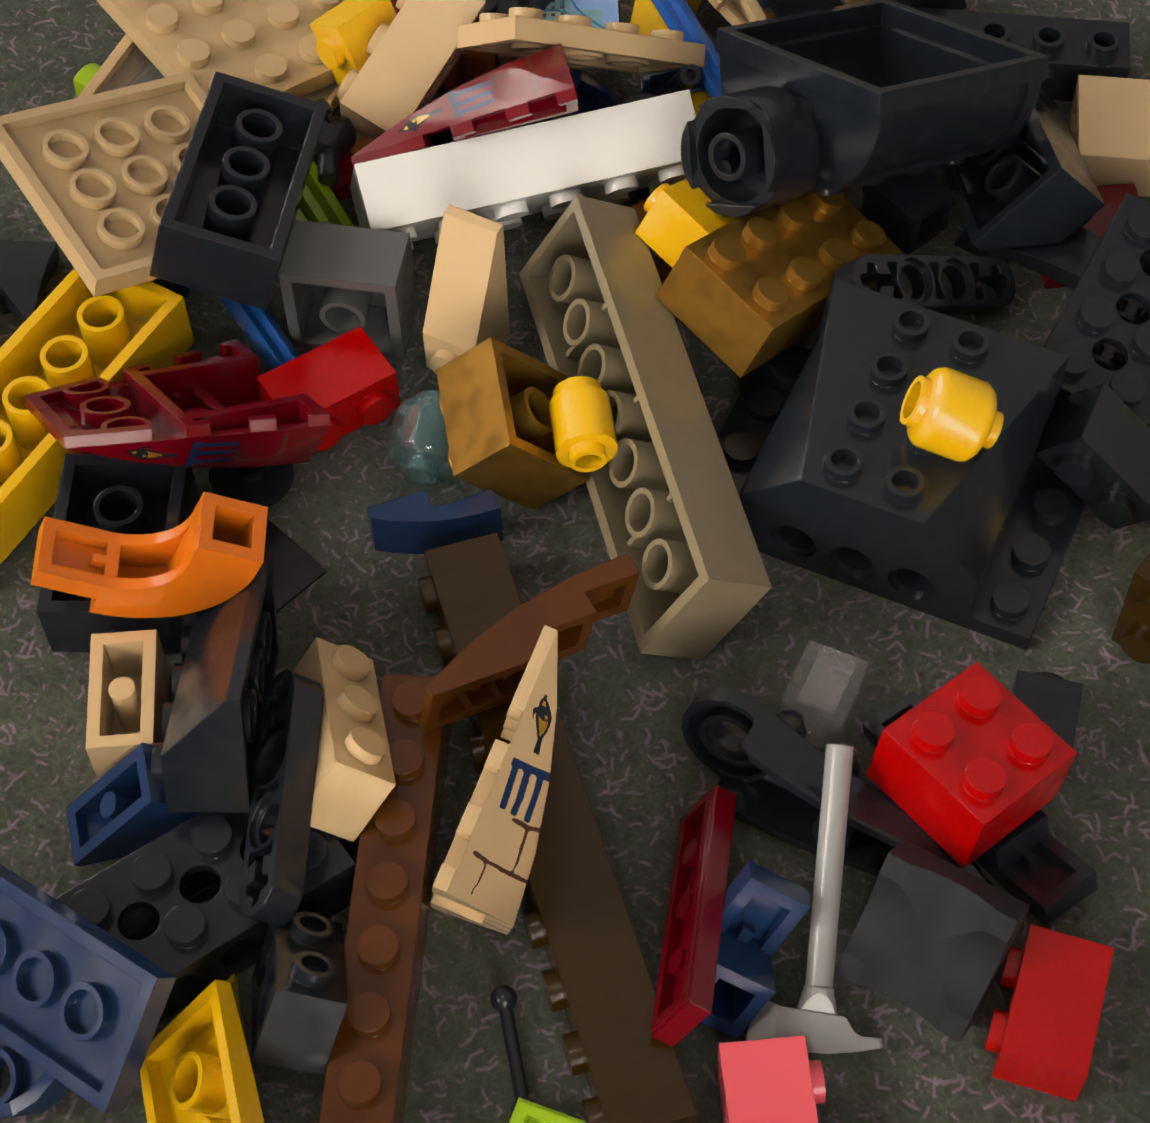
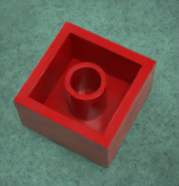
[866,662,1077,869]

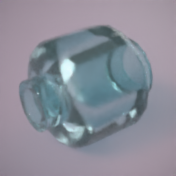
[387,390,453,484]

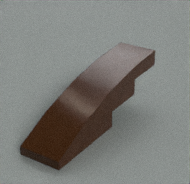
[419,553,640,733]

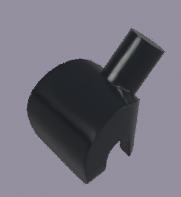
[314,98,356,186]

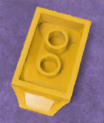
[140,973,265,1123]

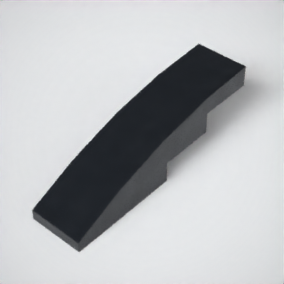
[862,691,1097,926]

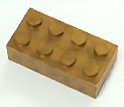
[655,191,901,378]

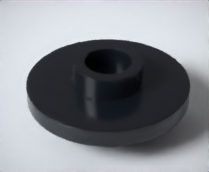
[209,464,294,507]

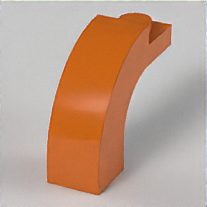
[30,492,268,618]

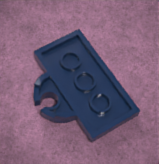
[0,864,176,1118]

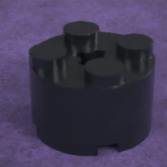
[681,86,819,217]

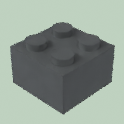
[278,220,418,360]

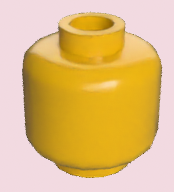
[900,367,1004,462]

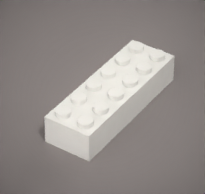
[350,89,696,250]

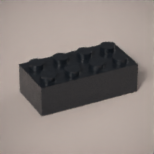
[149,71,328,310]

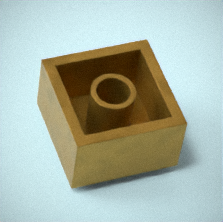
[436,337,589,509]

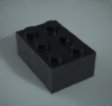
[36,454,200,653]

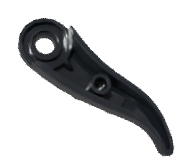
[681,687,993,886]

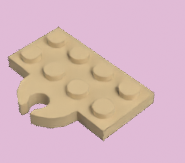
[457,7,705,75]

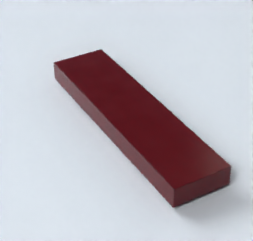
[651,785,737,1047]

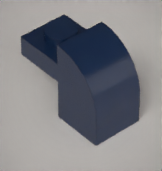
[701,861,810,1039]

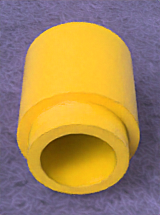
[548,376,618,472]

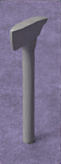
[746,744,884,1054]

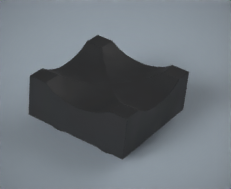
[834,838,1030,1042]

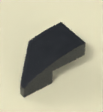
[0,240,59,326]

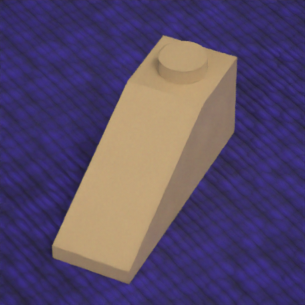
[423,204,510,375]

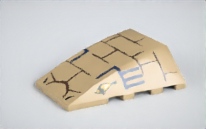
[430,625,558,935]

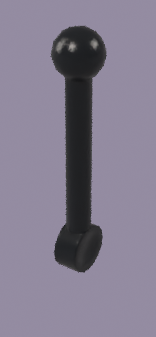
[490,985,537,1116]

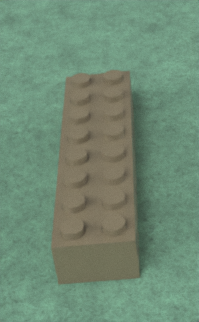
[519,195,772,659]

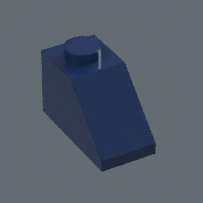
[66,742,201,867]

